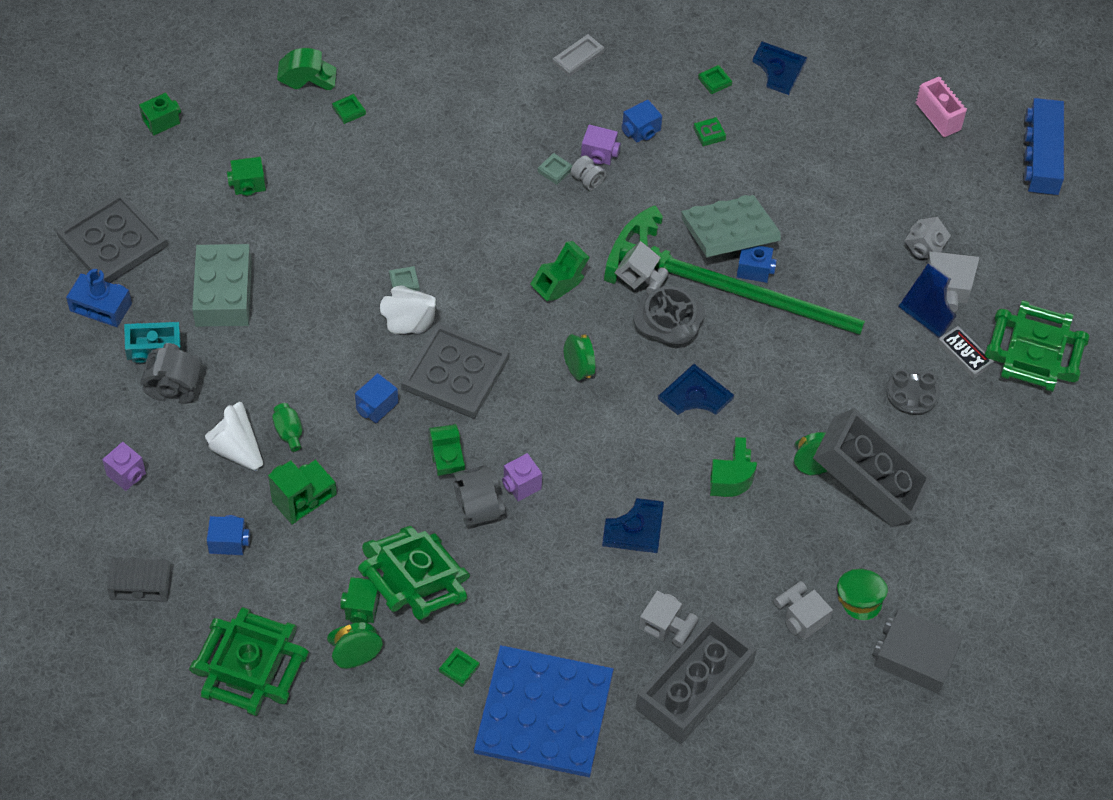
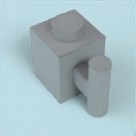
[615,241,668,295]
[774,581,833,640]
[639,590,699,647]

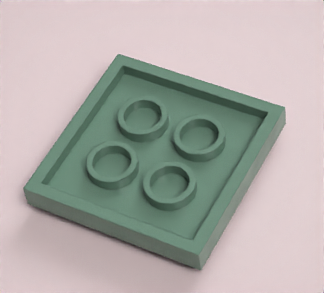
[681,195,781,257]

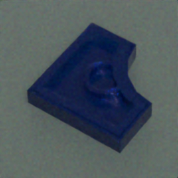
[752,41,807,95]
[898,263,957,337]
[658,364,734,415]
[602,498,664,553]

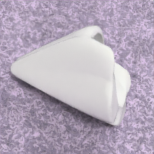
[380,286,436,334]
[205,402,263,471]

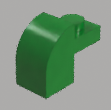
[277,48,336,90]
[530,241,590,301]
[428,424,465,476]
[710,437,757,497]

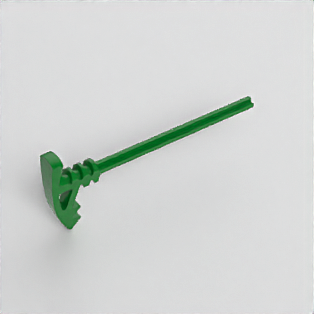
[604,205,865,335]

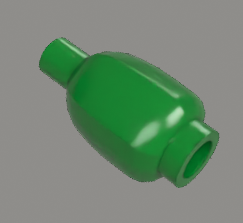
[272,403,302,452]

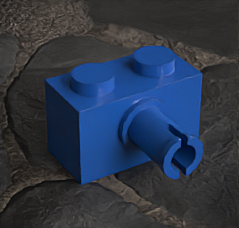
[66,269,132,328]

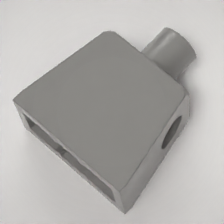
[925,251,979,313]

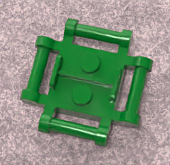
[985,300,1090,392]
[358,526,470,620]
[189,607,309,716]

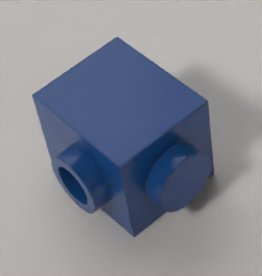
[621,100,662,143]
[736,246,777,283]
[355,373,398,423]
[207,515,250,555]

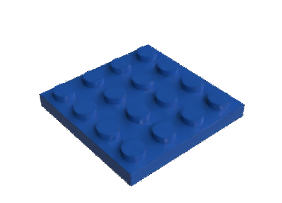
[474,645,614,778]

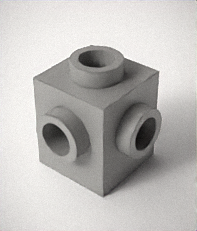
[905,217,951,259]

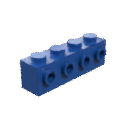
[1024,98,1064,195]

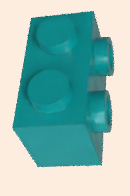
[124,322,181,363]

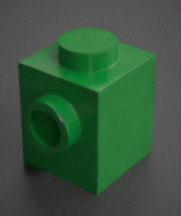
[139,92,181,136]
[227,157,266,196]
[340,577,380,623]

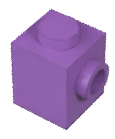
[581,125,621,165]
[102,442,146,491]
[502,453,542,501]

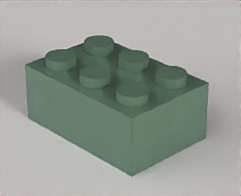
[192,244,252,327]

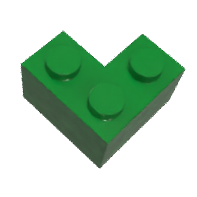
[268,459,337,525]

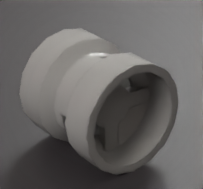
[571,155,606,191]

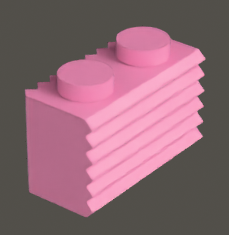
[915,77,967,137]

